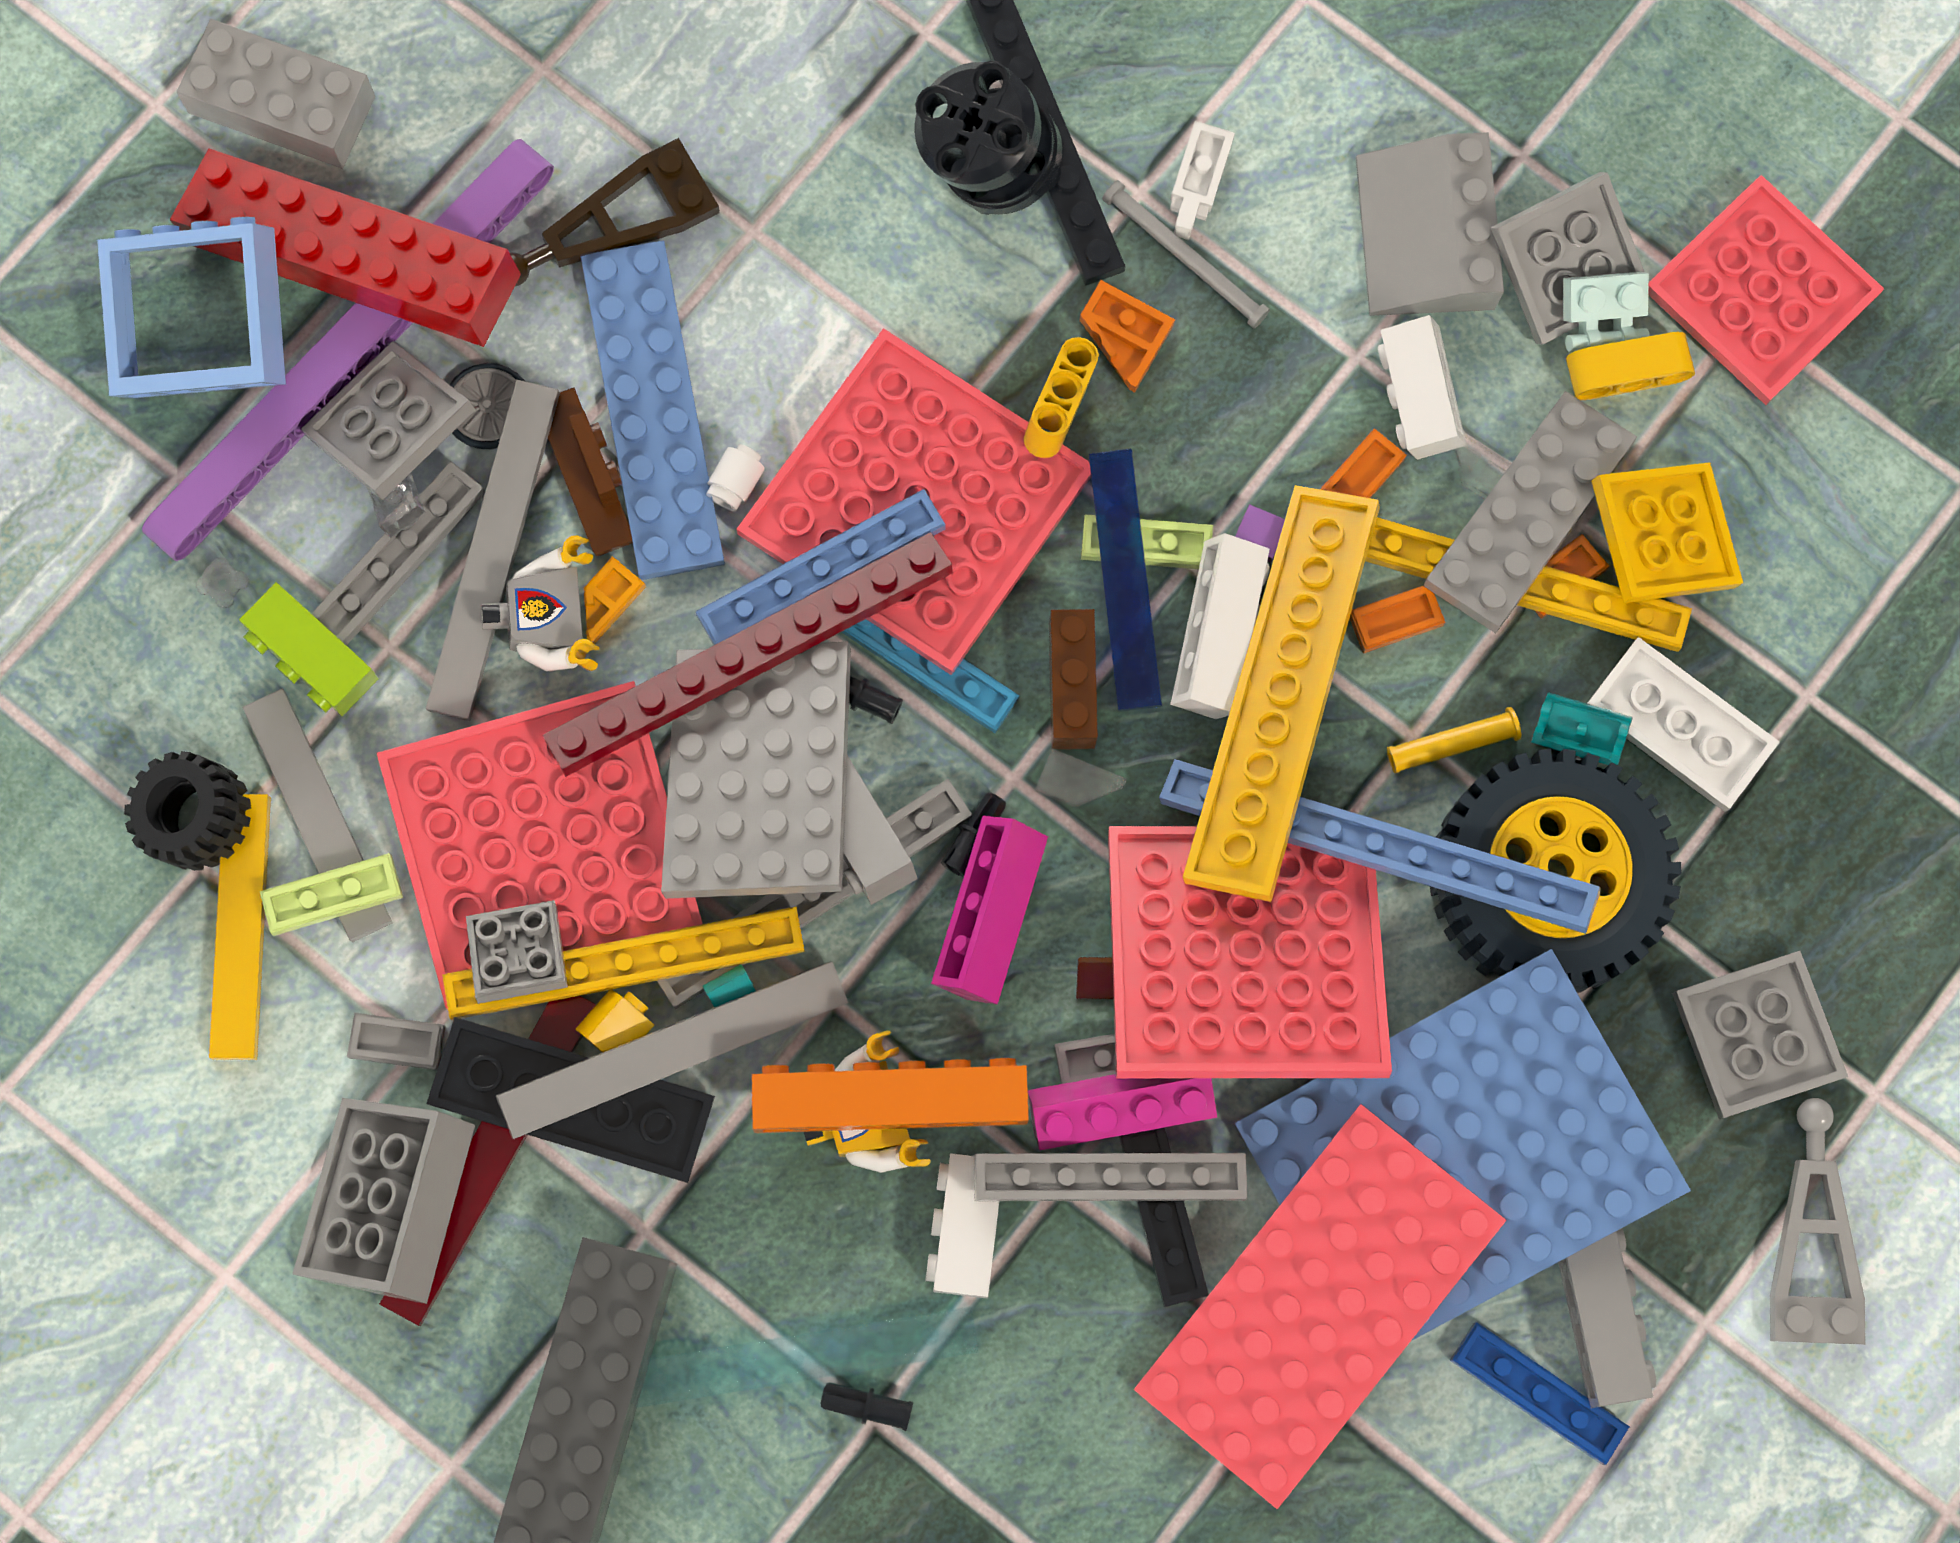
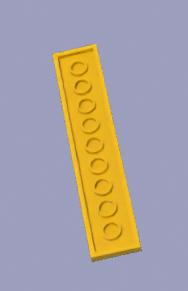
[1183,485,1380,902]

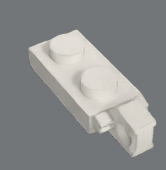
[1170,121,1235,240]

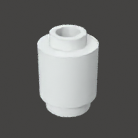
[706,444,765,512]

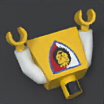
[804,1030,930,1173]

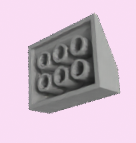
[1356,132,1504,316]
[293,1098,475,1304]

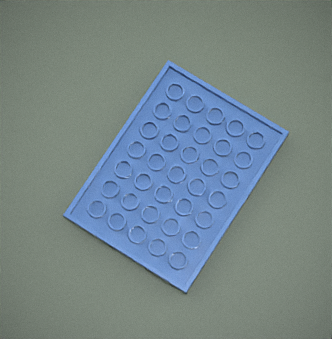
[1235,949,1691,1341]

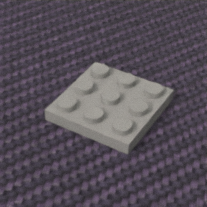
[1491,172,1644,345]
[301,341,476,500]
[1672,951,1848,1120]

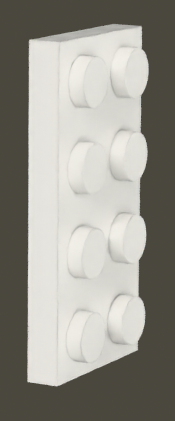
[1587,637,1779,812]

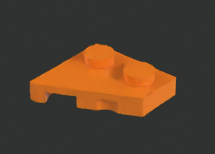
[1080,280,1175,392]

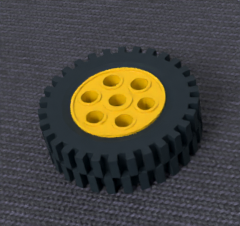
[1430,749,1682,993]

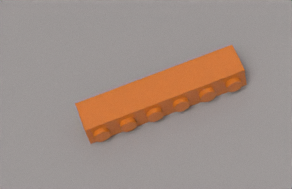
[752,1058,1029,1133]

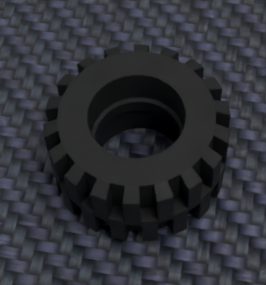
[124,751,251,871]

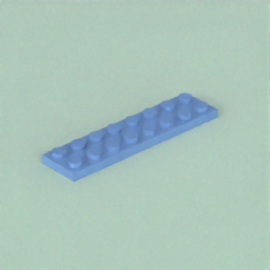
[581,240,725,580]

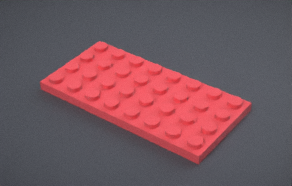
[1134,1104,1507,1509]

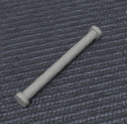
[1102,180,1270,329]

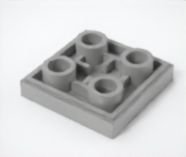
[466,900,568,1004]

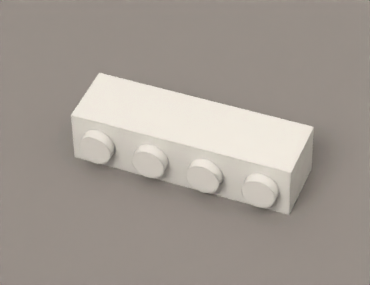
[1171,533,1270,719]

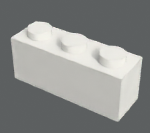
[1378,315,1467,460]
[926,1153,999,1299]

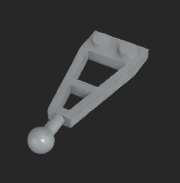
[1770,1098,1865,1345]

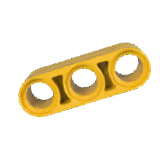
[1566,332,1695,400]
[1024,337,1099,458]

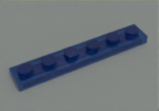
[1089,448,1163,712]

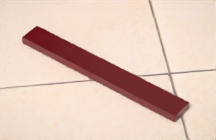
[379,996,596,1326]

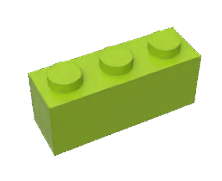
[239,582,379,716]

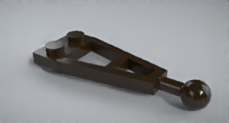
[510,138,720,286]

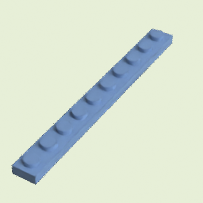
[1159,759,1600,934]

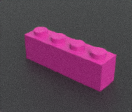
[931,816,1048,1005]
[1028,1074,1217,1150]

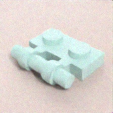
[1563,271,1650,352]

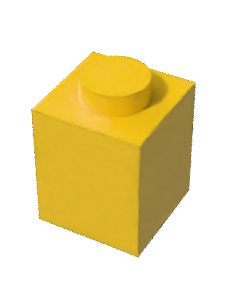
[575,989,654,1053]

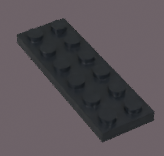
[426,1017,715,1183]

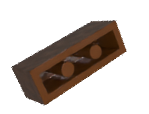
[1049,609,1098,749]

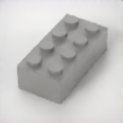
[177,19,375,169]

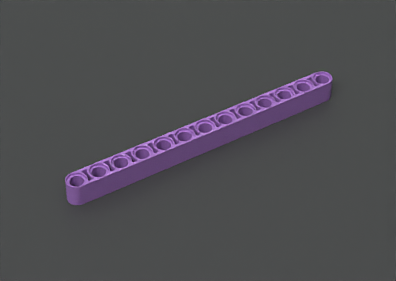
[142,139,554,561]

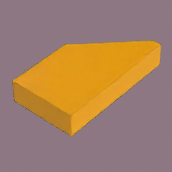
[584,556,646,644]

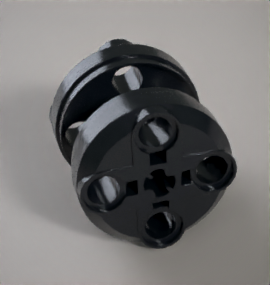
[914,61,1062,215]

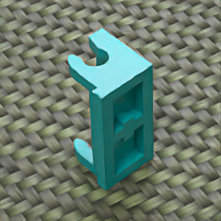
[1531,692,1633,765]

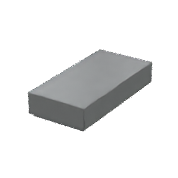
[347,1013,445,1070]

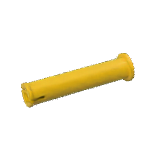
[1387,707,1522,773]

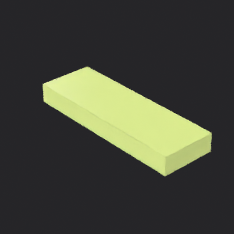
[1081,515,1213,569]
[260,853,404,936]

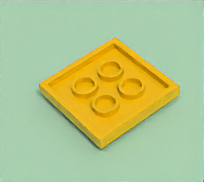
[1591,462,1743,603]

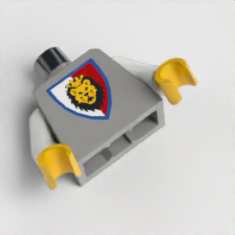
[481,535,600,671]

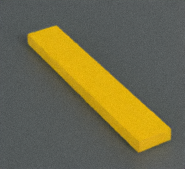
[209,794,271,1060]

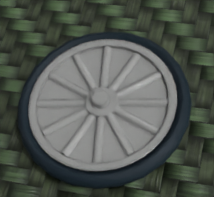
[449,363,526,449]

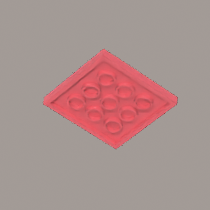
[1648,175,1884,405]

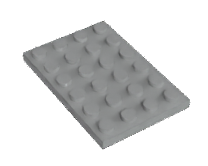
[661,641,851,899]

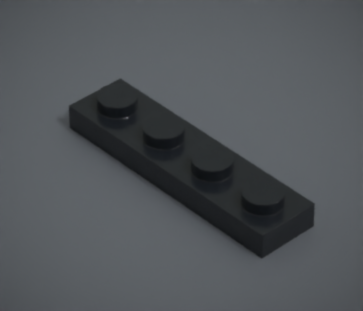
[1119,1128,1209,1307]

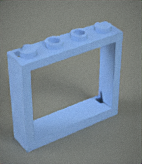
[97,217,286,398]

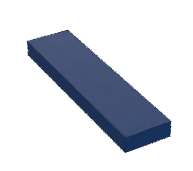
[1450,1322,1630,1465]

